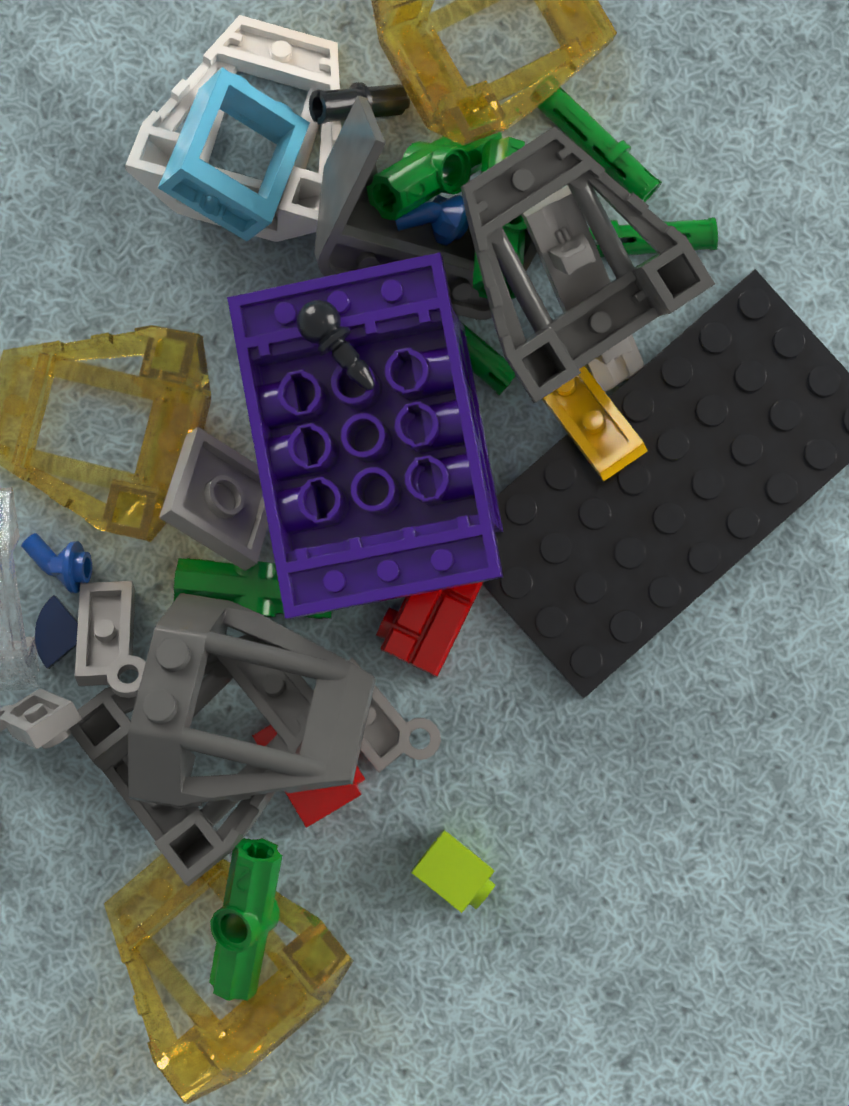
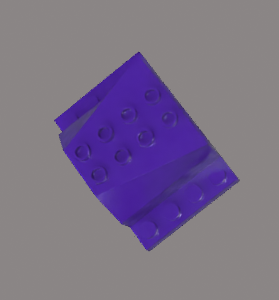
[227,252,503,619]

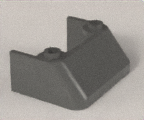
[314,95,562,320]

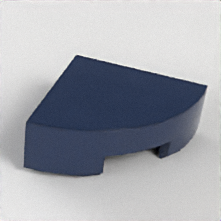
[35,595,78,669]

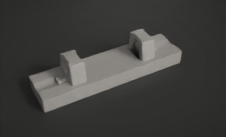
[521,186,645,392]

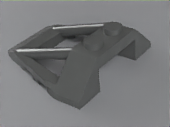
[461,126,715,403]
[128,593,376,809]
[69,634,314,886]

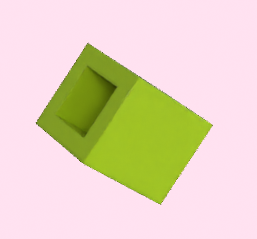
[411,829,496,913]

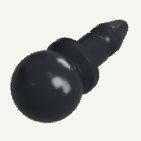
[297,300,375,391]

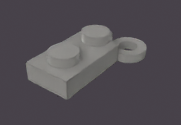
[75,581,146,698]
[313,658,441,773]
[0,688,82,749]

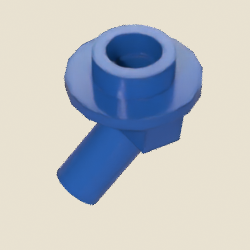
[395,195,469,246]
[21,533,92,593]

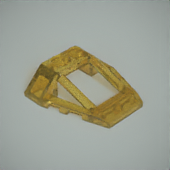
[371,0,617,145]
[0,325,211,542]
[104,854,354,1104]

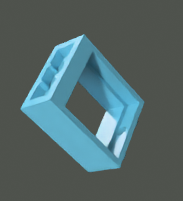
[158,67,310,241]

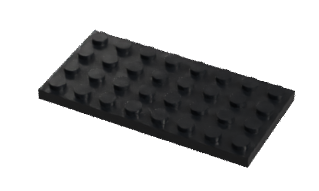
[482,269,849,699]

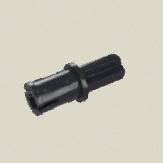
[309,82,410,125]

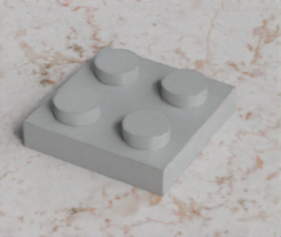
[159,427,268,571]

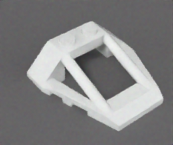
[126,15,342,242]

